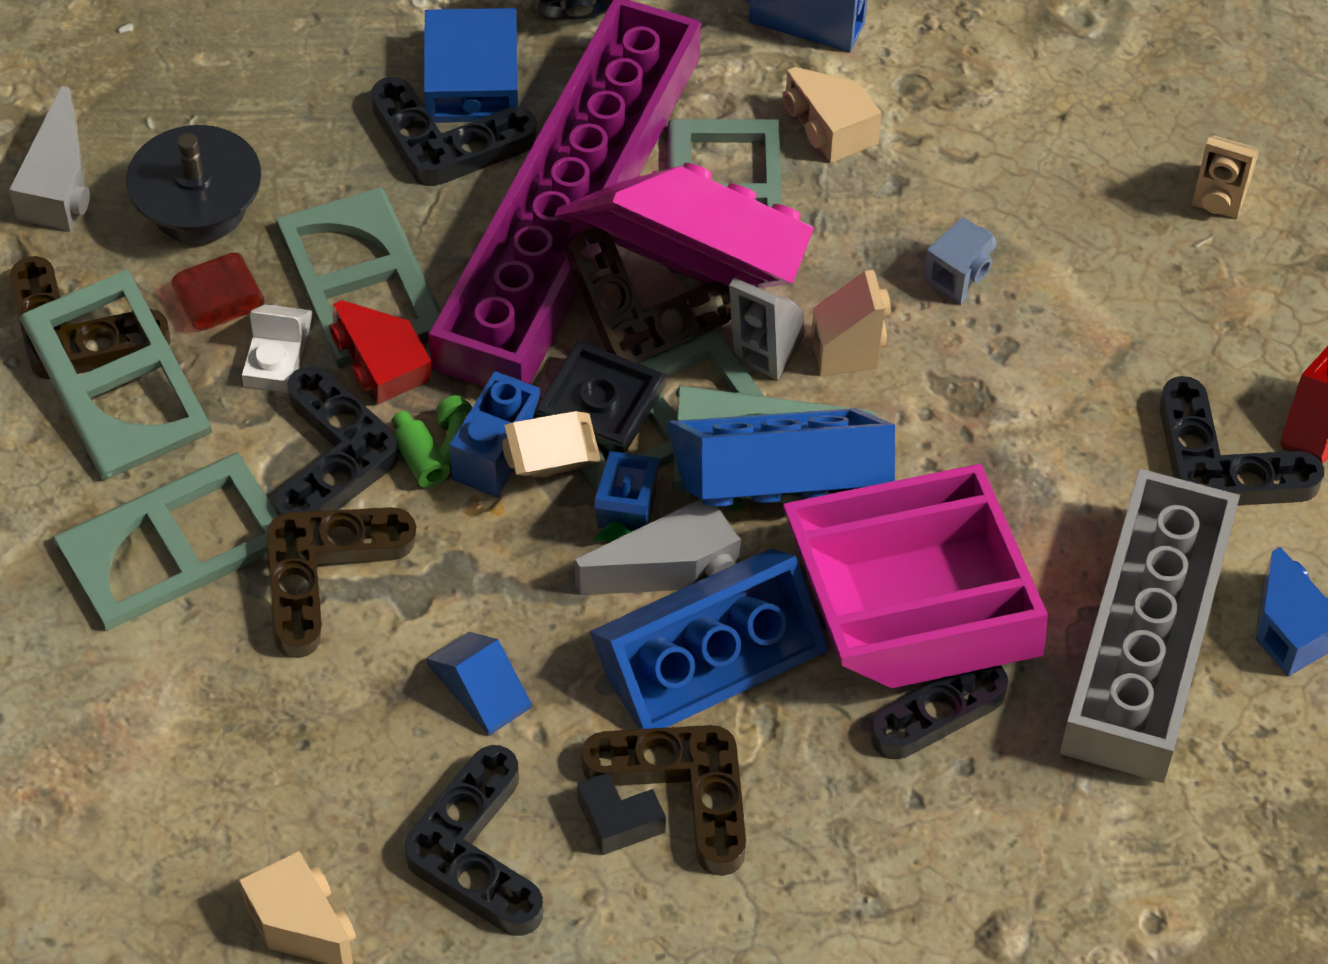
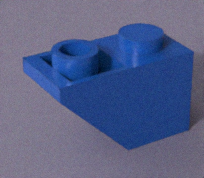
[449,371,540,497]
[1255,547,1328,677]

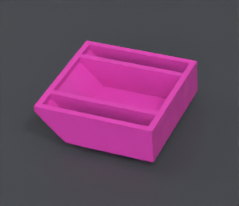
[554,163,814,288]
[783,463,1048,688]

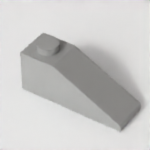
[9,86,90,232]
[729,278,805,380]
[575,499,741,595]

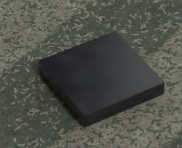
[533,340,666,453]

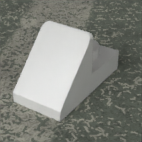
[242,304,313,393]

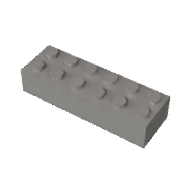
[1060,468,1240,783]

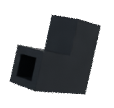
[577,772,666,855]

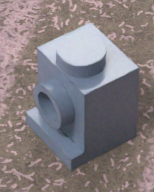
[923,217,997,305]

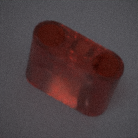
[171,252,265,331]

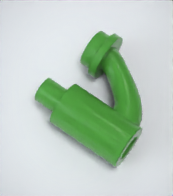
[391,395,472,488]

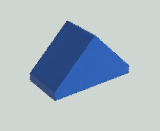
[594,451,660,531]
[426,632,531,736]

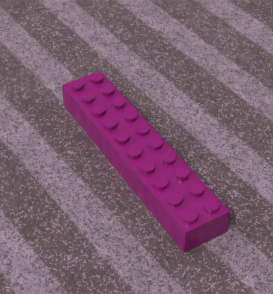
[429,0,701,387]

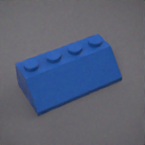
[668,408,895,506]
[589,548,829,729]

